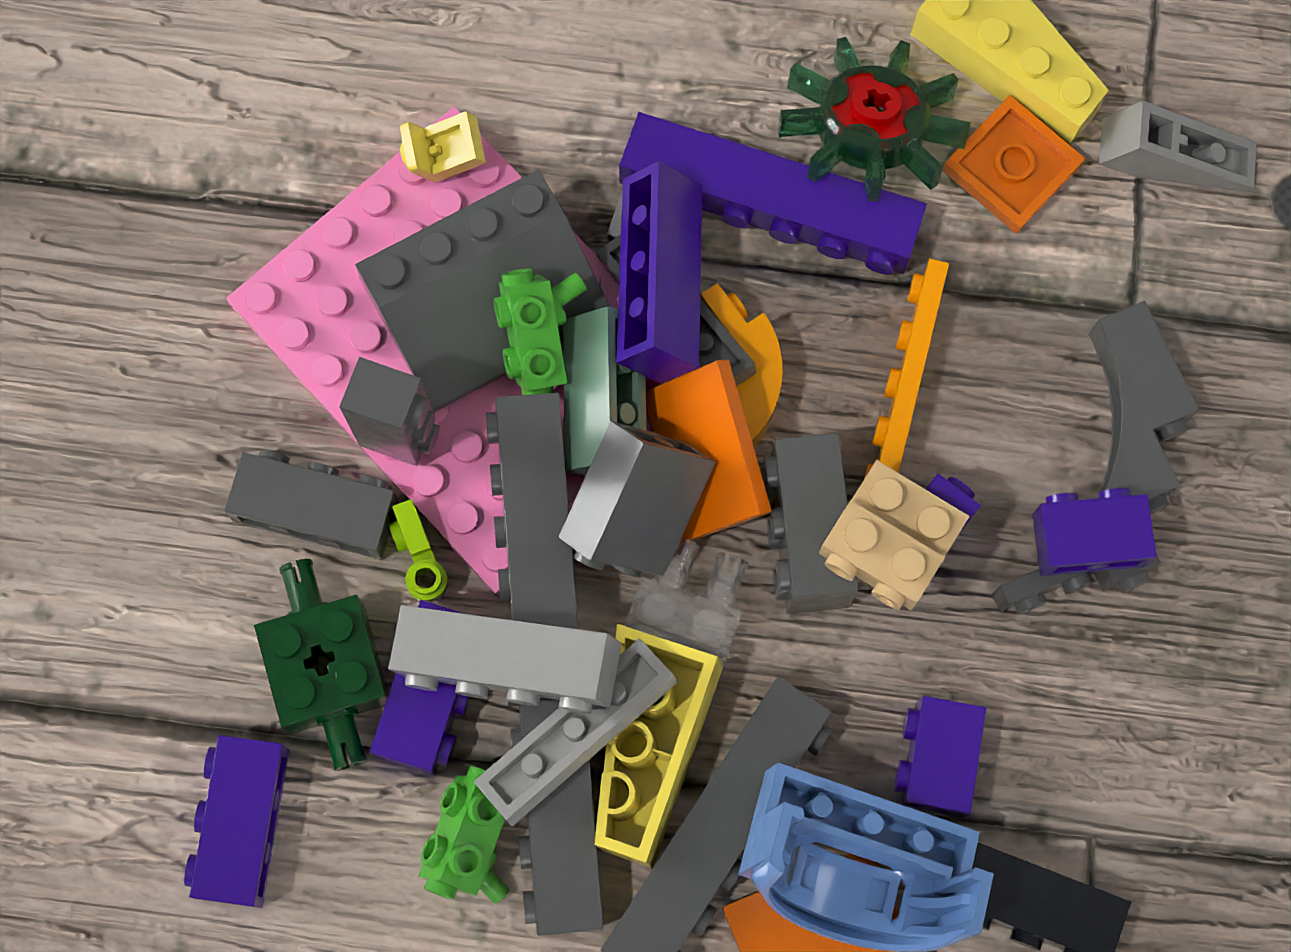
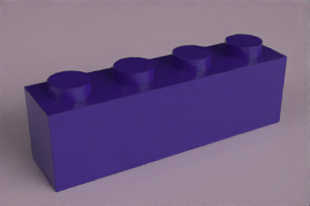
[616,161,702,384]

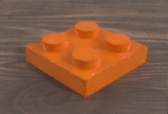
[942,95,1085,234]

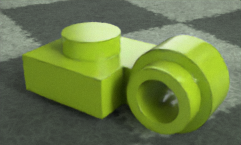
[388,499,448,603]

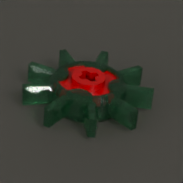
[777,37,971,202]

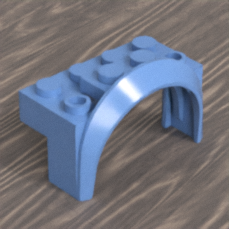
[738,762,994,952]

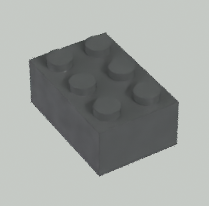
[761,433,858,614]

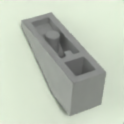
[1099,101,1257,191]

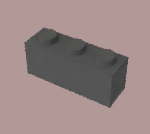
[339,357,440,466]
[224,449,399,560]

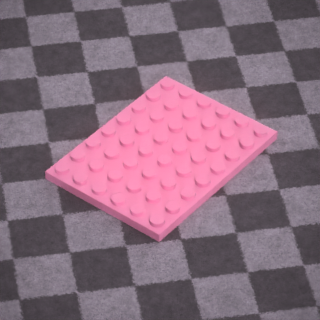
[226,106,689,597]

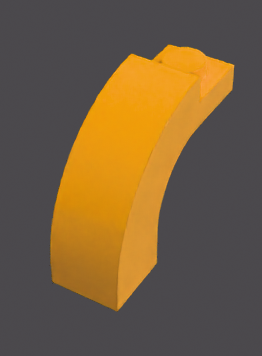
[700,283,783,447]

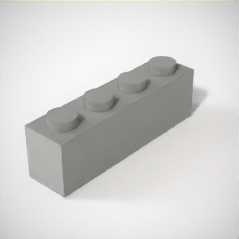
[388,605,622,714]

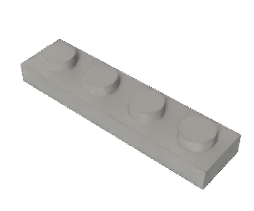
[473,638,677,827]

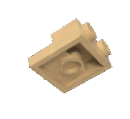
[819,460,970,611]

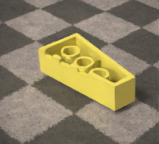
[910,0,1109,146]
[595,624,723,869]

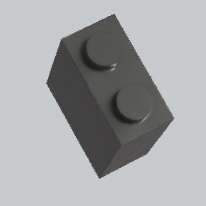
[558,421,716,577]

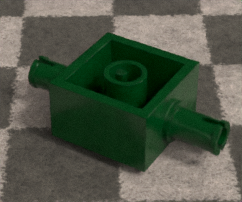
[254,559,389,771]

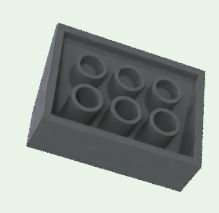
[355,169,610,412]

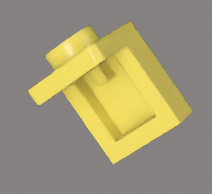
[400,111,486,183]

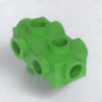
[494,268,587,395]
[418,766,509,903]

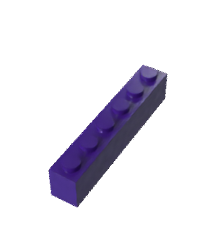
[619,112,927,275]

